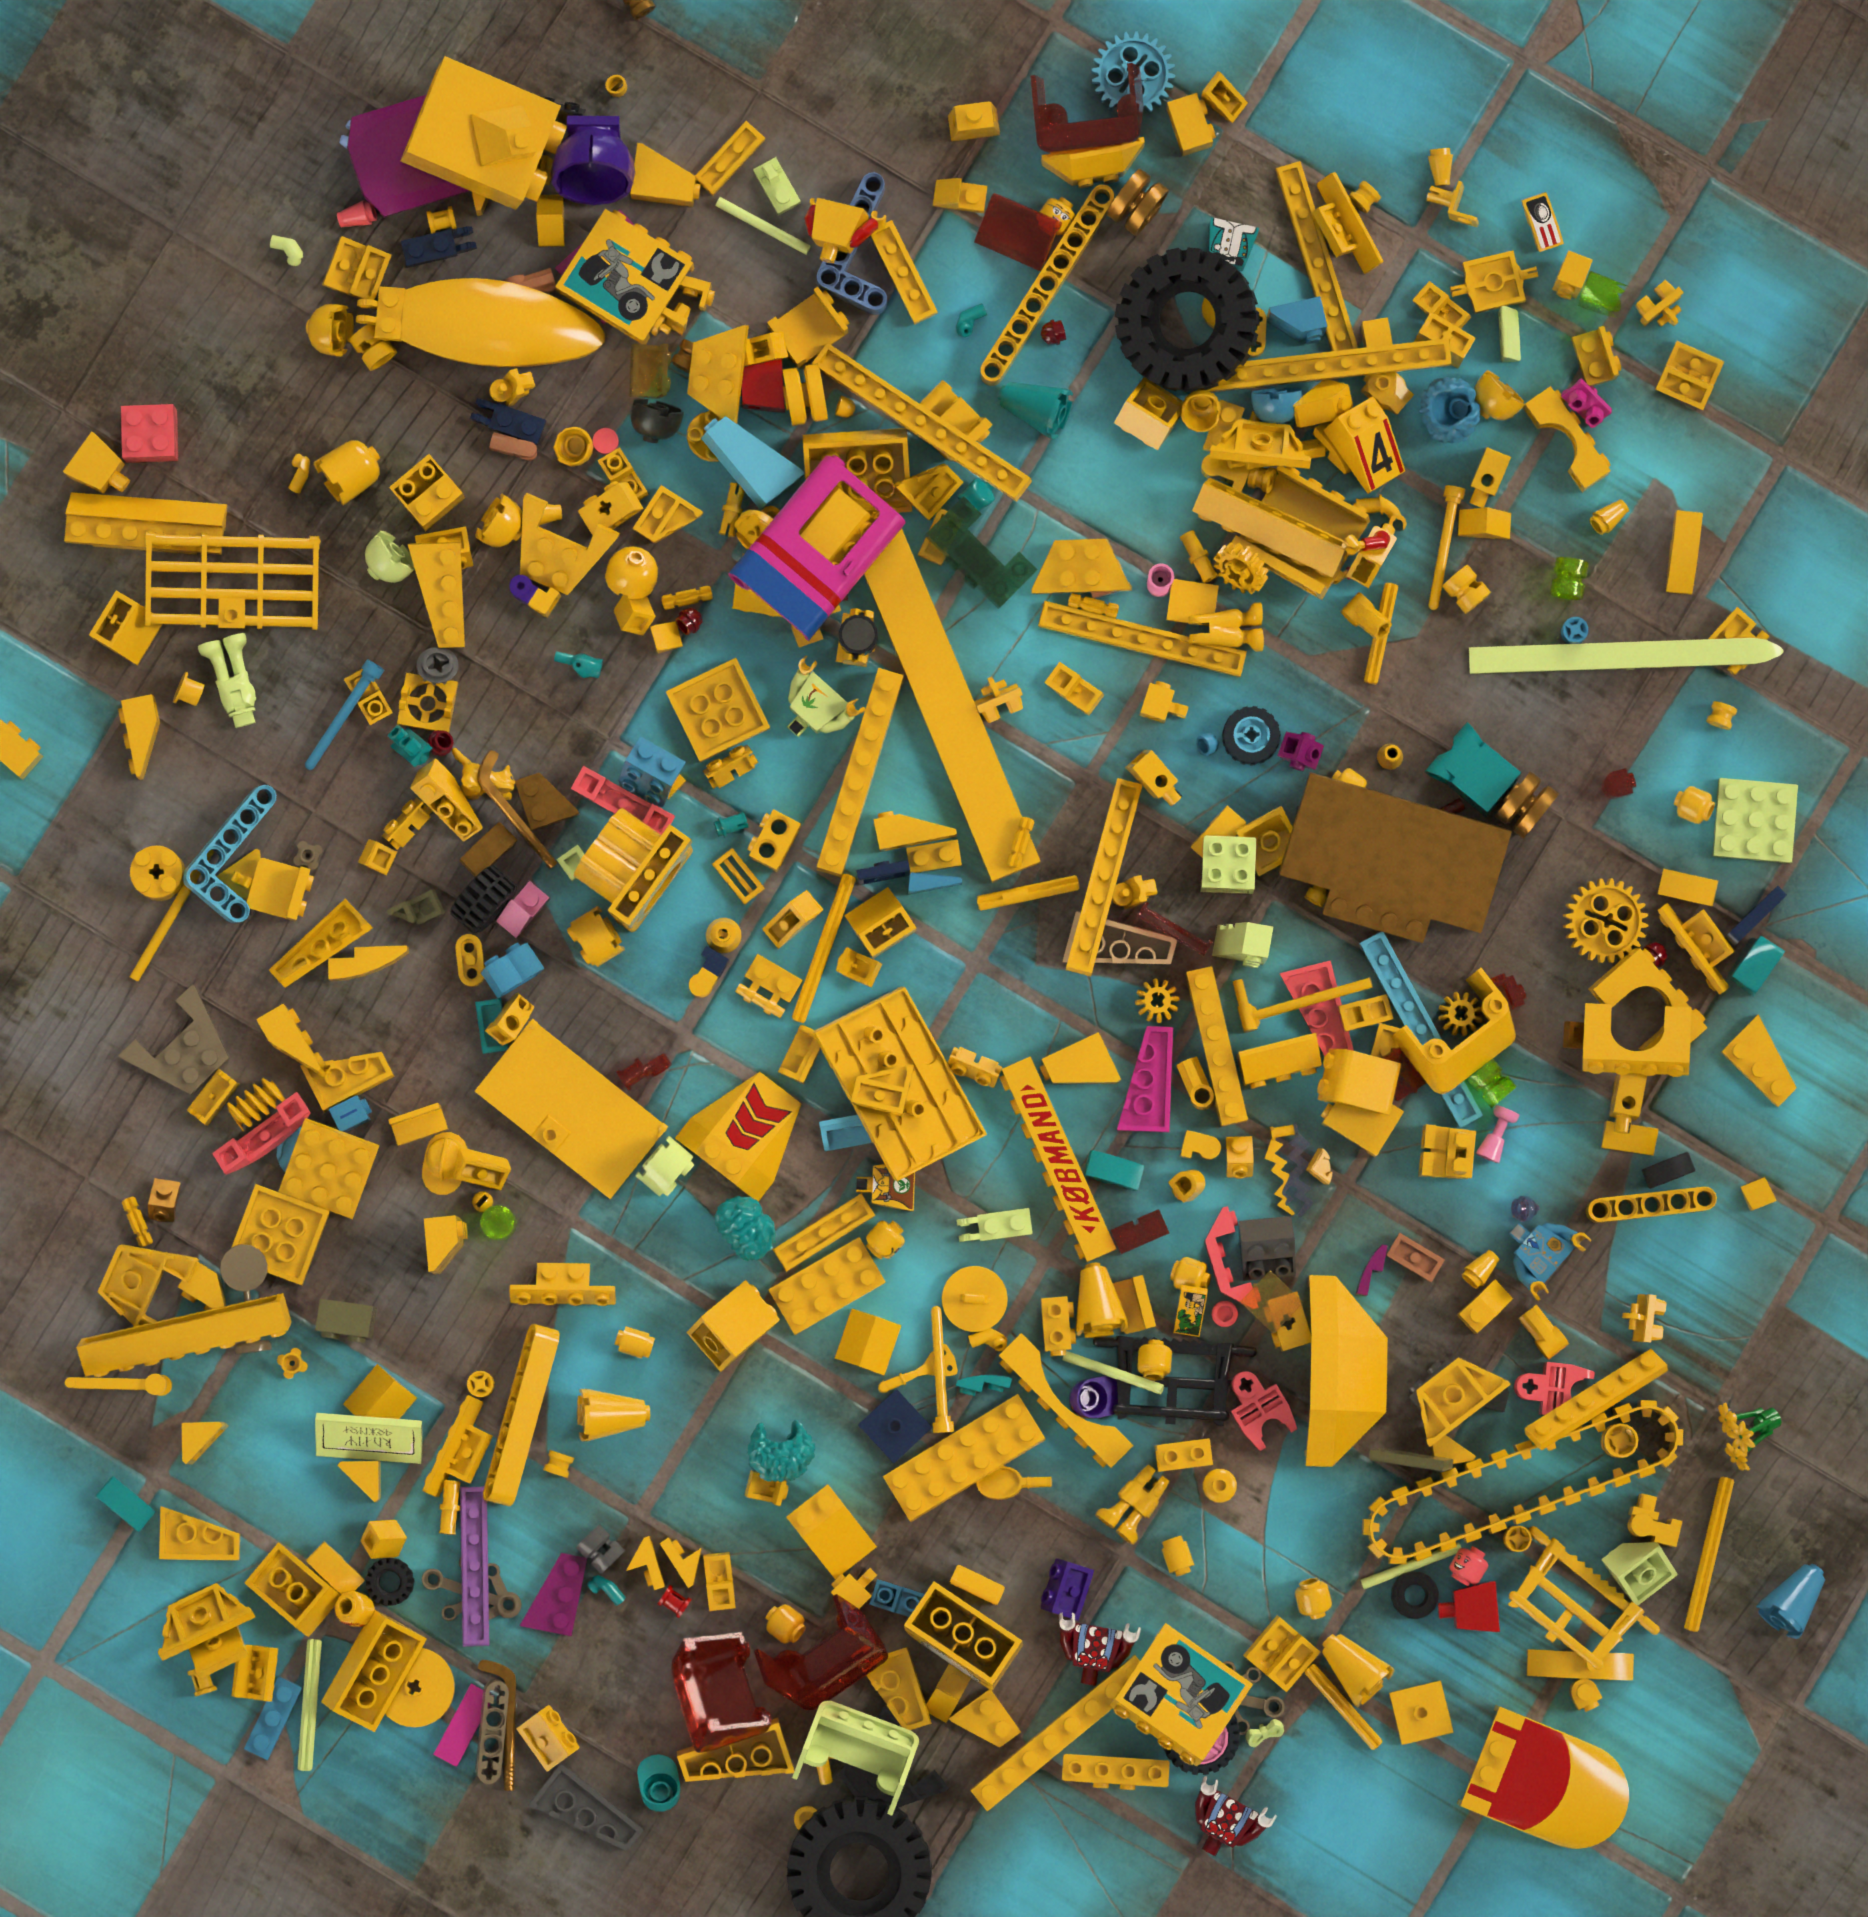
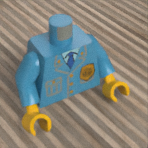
[1509,1223,1591,1301]

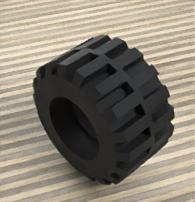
[450,865,517,935]

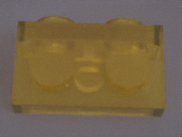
[629,344,671,399]

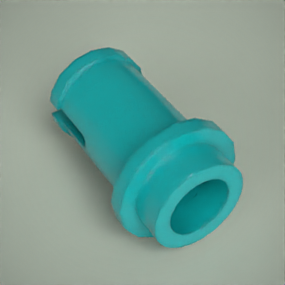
[714,812,749,838]

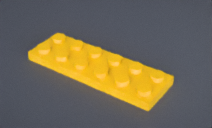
[883,1394,1046,1522]

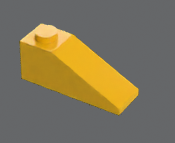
[873,811,957,852]

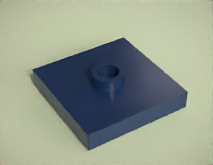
[856,860,910,885]
[858,1389,932,1463]

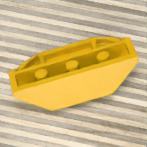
[1041,137,1145,188]

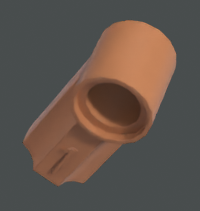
[503,268,556,294]

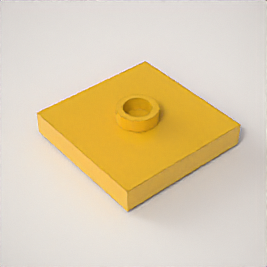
[189,1626,249,1679]
[1389,1680,1454,1745]

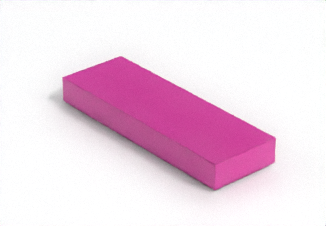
[433,1683,495,1767]

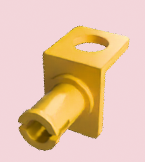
[1427,181,1479,227]

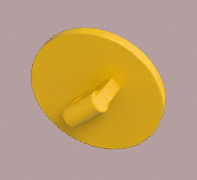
[942,1266,1008,1332]

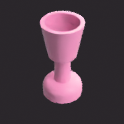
[1146,564,1174,597]
[1475,1105,1520,1164]

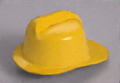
[422,1132,467,1195]

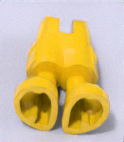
[1095,1465,1169,1545]

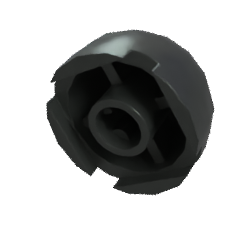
[631,398,684,443]

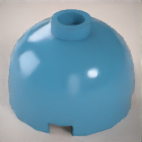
[1251,387,1303,424]

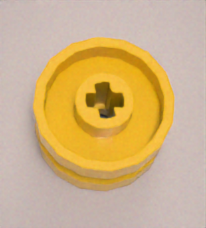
[782,363,828,426]

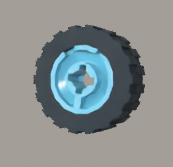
[1222,706,1281,766]

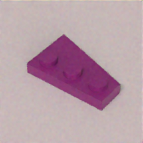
[520,1553,588,1636]

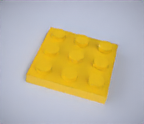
[666,658,771,763]
[278,1118,380,1219]
[231,1184,330,1286]

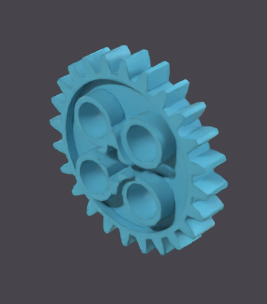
[1091,31,1175,117]

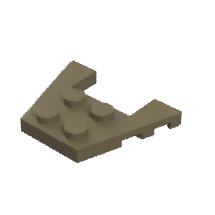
[118,984,230,1095]

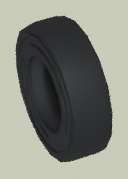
[1391,1571,1439,1619]

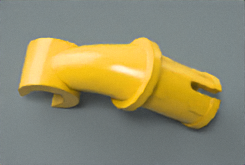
[1356,494,1407,530]

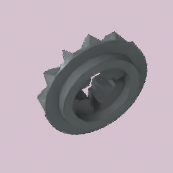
[417,647,459,685]

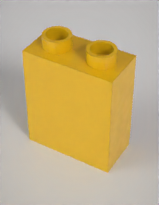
[400,56,567,210]

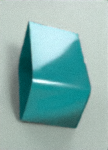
[1730,936,1785,997]

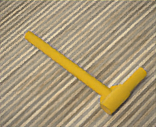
[1232,977,1372,1033]

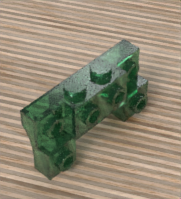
[924,496,1038,609]

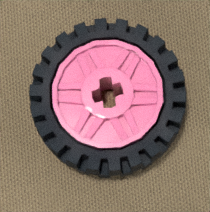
[1163,1713,1240,1775]

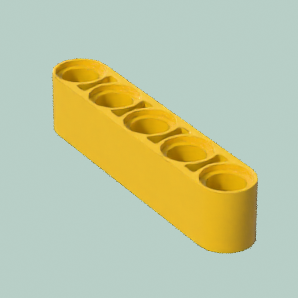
[1586,1187,1717,1223]

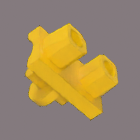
[1635,280,1684,327]
[651,303,691,336]
[489,368,535,407]
[974,676,1023,723]
[1112,875,1157,910]
[1622,1294,1666,1343]

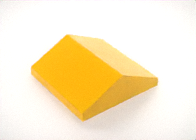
[1235,806,1293,876]

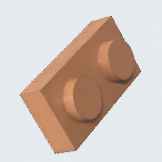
[1386,1233,1445,1283]

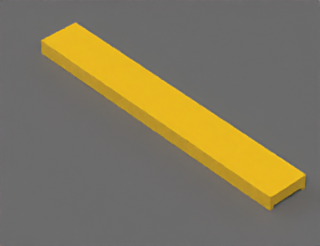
[864,528,1041,883]

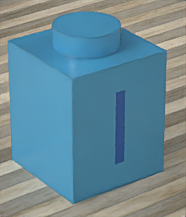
[329,1095,372,1133]

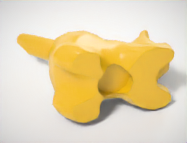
[452,748,516,800]

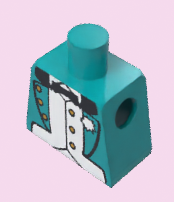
[1208,217,1259,271]

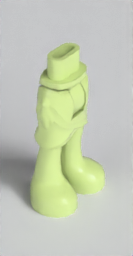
[198,633,256,728]

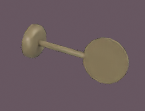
[220,1244,272,1354]

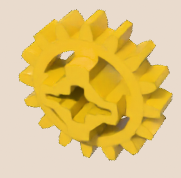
[1214,542,1268,594]

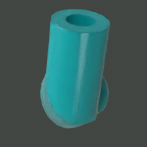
[956,303,987,338]
[587,1575,626,1606]

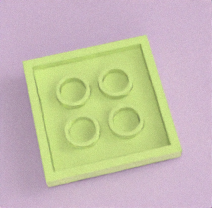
[1712,778,1798,864]

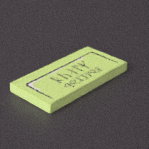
[315,1413,422,1464]

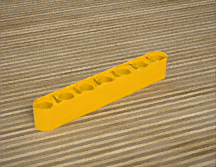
[483,1324,560,1507]

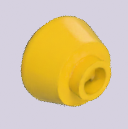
[706,918,741,953]

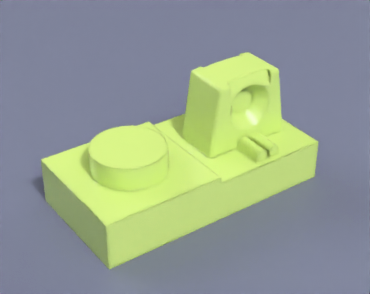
[753,157,801,216]

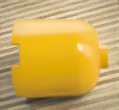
[314,440,380,505]

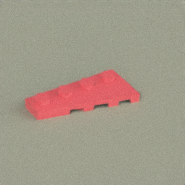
[1280,960,1354,1057]

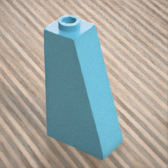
[701,416,805,511]

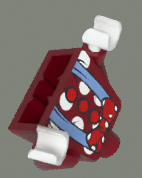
[1059,1613,1141,1686]
[1195,1776,1277,1857]

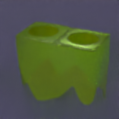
[1578,271,1627,318]

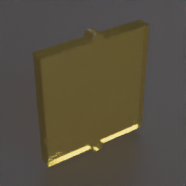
[1240,1270,1304,1334]

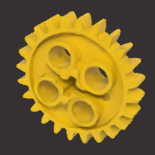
[1563,878,1649,963]

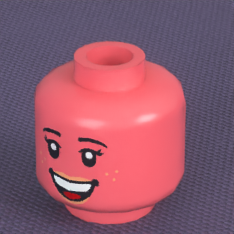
[1449,1546,1489,1587]

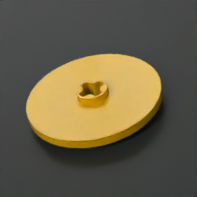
[385,1648,455,1727]

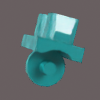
[388,725,432,767]

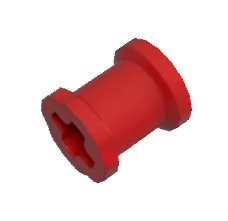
[657,1585,692,1618]

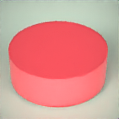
[593,428,619,455]
[1211,1301,1238,1327]

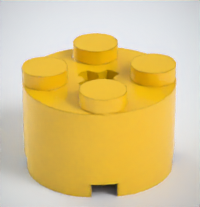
[130,845,186,901]
[567,906,625,967]

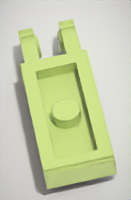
[956,1208,1033,1242]

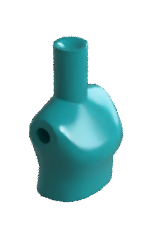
[956,478,995,517]
[554,651,603,678]

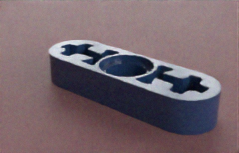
[1724,886,1787,947]

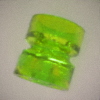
[1550,557,1589,600]
[1467,1059,1517,1108]
[480,1205,517,1241]

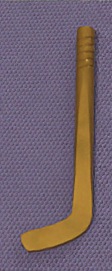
[477,750,558,869]
[478,1660,516,1791]

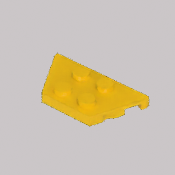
[687,325,749,424]
[1209,419,1311,469]
[1032,539,1132,594]
[1416,1357,1511,1447]
[158,1583,255,1661]

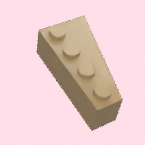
[1063,911,1178,964]

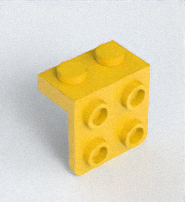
[246,858,314,922]

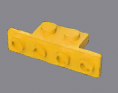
[1312,172,1383,274]
[1658,903,1735,994]
[509,1263,616,1306]
[423,1395,493,1497]
[1062,1754,1170,1790]

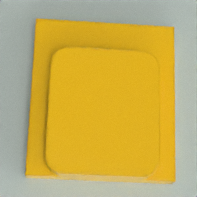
[1166,579,1219,626]

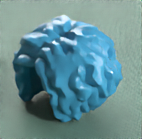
[1419,377,1481,444]

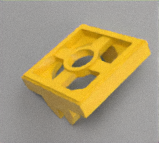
[397,673,458,733]

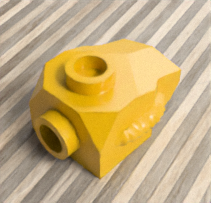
[1361,372,1414,415]

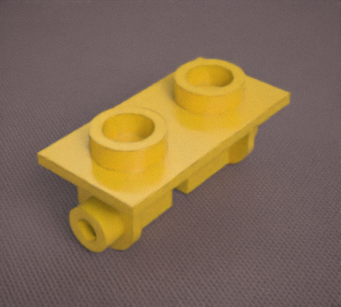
[703,745,758,789]
[382,797,432,850]
[948,1047,1002,1088]

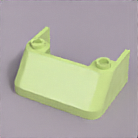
[792,1701,919,1815]

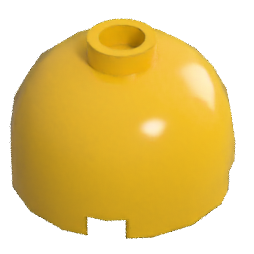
[306,304,354,357]
[1474,370,1525,420]
[475,493,523,547]
[605,546,658,600]

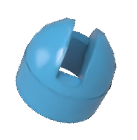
[1196,733,1219,756]

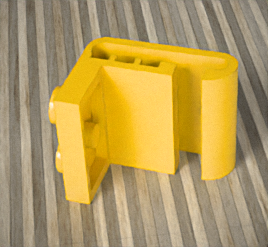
[919,380,992,462]
[1317,1049,1401,1115]

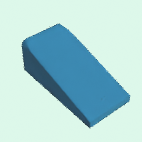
[908,872,962,895]

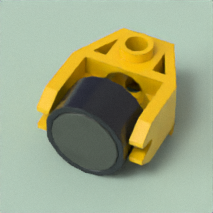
[836,608,878,667]

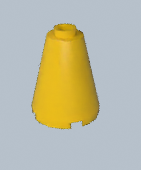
[1076,1263,1128,1338]
[577,1388,650,1441]
[1322,1634,1395,1707]

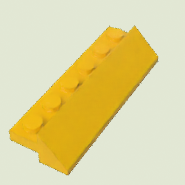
[64,492,227,555]

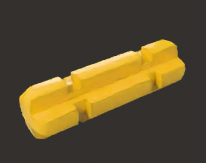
[661,585,713,610]
[1068,593,1119,618]
[1007,817,1034,868]
[122,1196,153,1247]

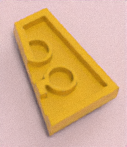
[300,1052,395,1113]
[159,1506,240,1560]

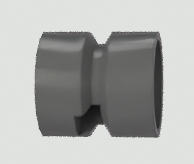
[576,1524,625,1574]

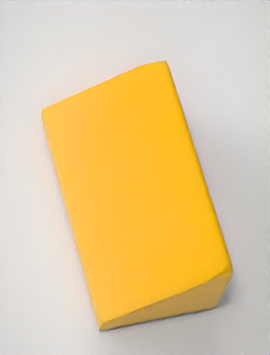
[1601,1121,1659,1156]
[453,1147,511,1190]
[950,1565,1005,1605]

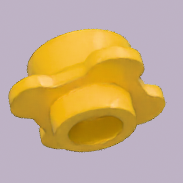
[277,1348,308,1379]

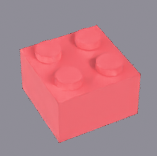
[121,404,178,463]

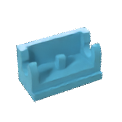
[819,1115,872,1152]

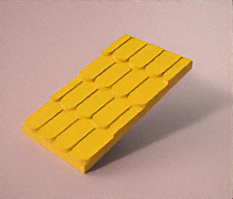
[812,986,987,1181]

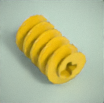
[227,1078,286,1132]

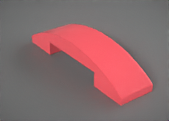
[571,766,675,835]
[212,1092,311,1175]

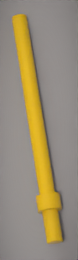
[129,841,215,982]

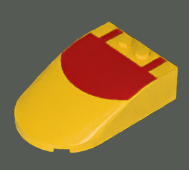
[1457,1705,1629,1849]

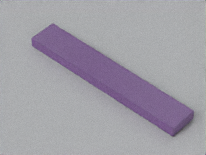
[460,1486,490,1647]

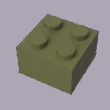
[315,1299,377,1343]

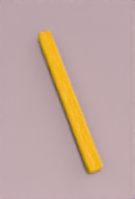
[792,874,856,1023]
[1684,1477,1734,1632]

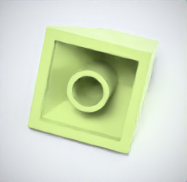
[1601,1542,1678,1605]

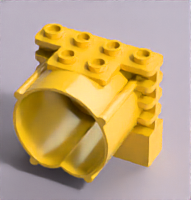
[574,808,693,932]

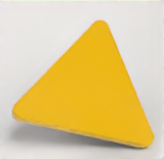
[216,849,261,900]

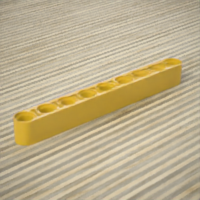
[980,185,1114,386]

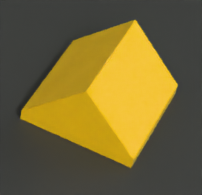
[835,1309,901,1375]
[343,1364,417,1419]
[182,1422,229,1465]

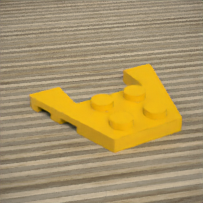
[520,493,620,595]
[98,1244,199,1327]

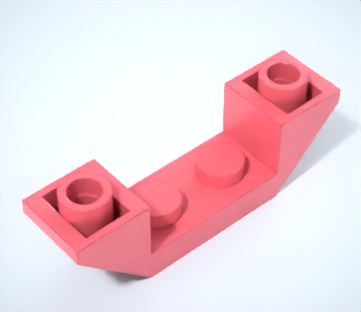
[1204,1206,1261,1310]

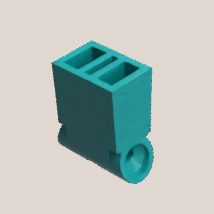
[1424,722,1521,817]

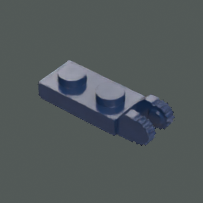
[401,226,477,268]
[470,398,547,446]

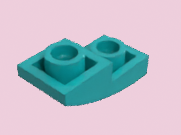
[1084,1150,1145,1191]
[956,1375,1012,1396]
[95,1476,156,1532]

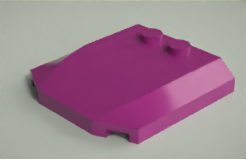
[347,94,470,218]

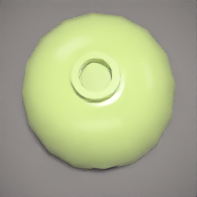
[365,531,415,583]

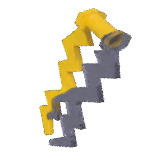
[1265,1123,1314,1217]

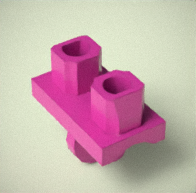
[1561,378,1612,428]

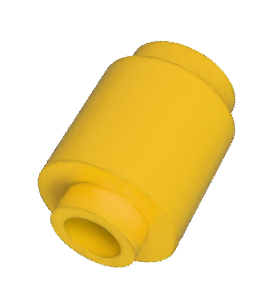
[614,1326,655,1359]
[1161,1536,1195,1577]

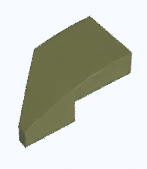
[386,890,445,925]

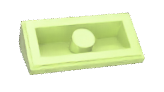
[1498,306,1521,362]

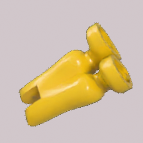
[1189,602,1264,652]

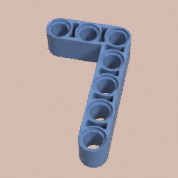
[817,172,887,315]

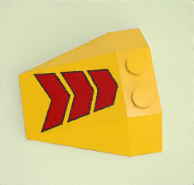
[675,1072,801,1202]

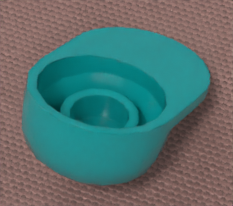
[637,1754,680,1812]

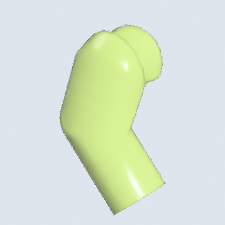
[270,235,303,266]

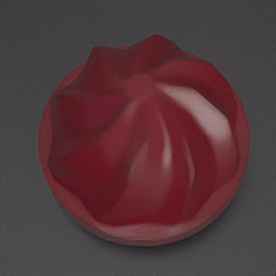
[1041,319,1066,345]
[675,608,703,635]
[428,730,454,756]
[1643,942,1667,967]

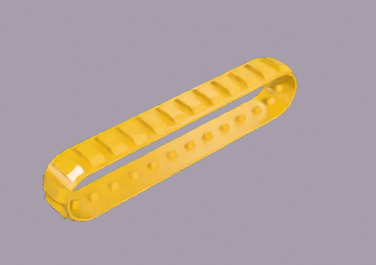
[1362,1400,1683,1564]

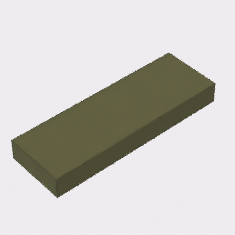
[1369,1448,1453,1471]

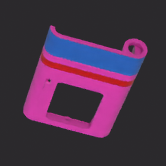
[728,455,906,641]

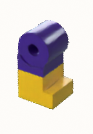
[509,575,561,618]

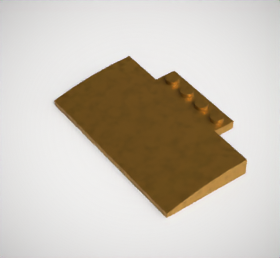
[1279,772,1512,943]

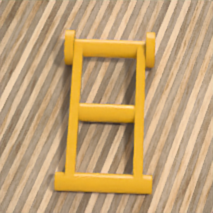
[65,1374,172,1396]

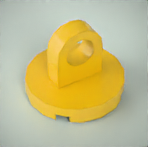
[735,506,780,549]

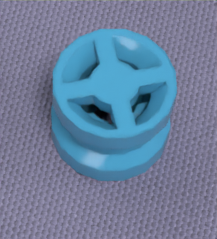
[1560,617,1588,644]

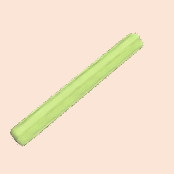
[297,1639,322,1771]

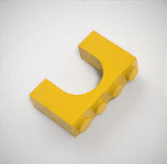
[1588,948,1707,1051]
[1583,1003,1692,1077]

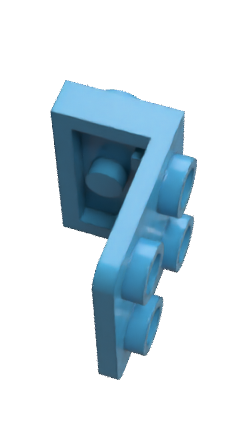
[618,736,686,807]

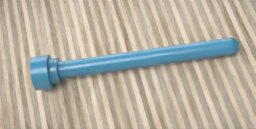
[305,659,385,770]

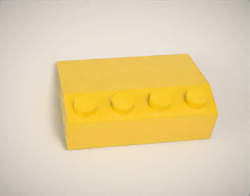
[803,428,912,517]

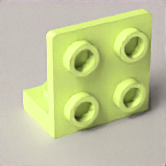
[1200,835,1256,894]

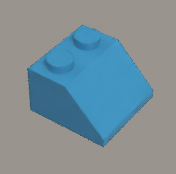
[1266,296,1327,344]

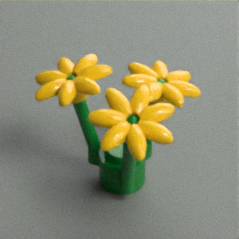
[1718,1402,1782,1471]

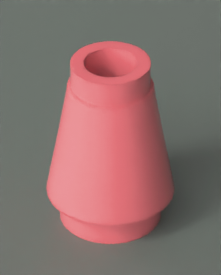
[337,200,377,228]

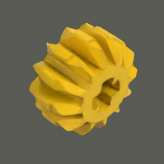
[1135,978,1180,1024]
[1438,992,1482,1036]

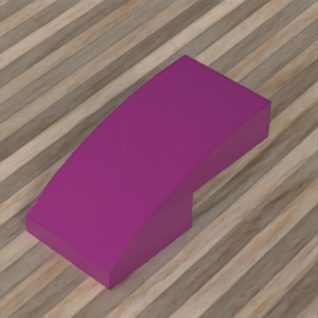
[1355,1245,1387,1296]

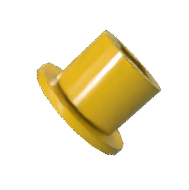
[173,672,204,706]

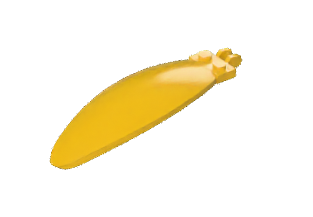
[356,278,605,367]

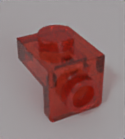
[1491,973,1527,1010]

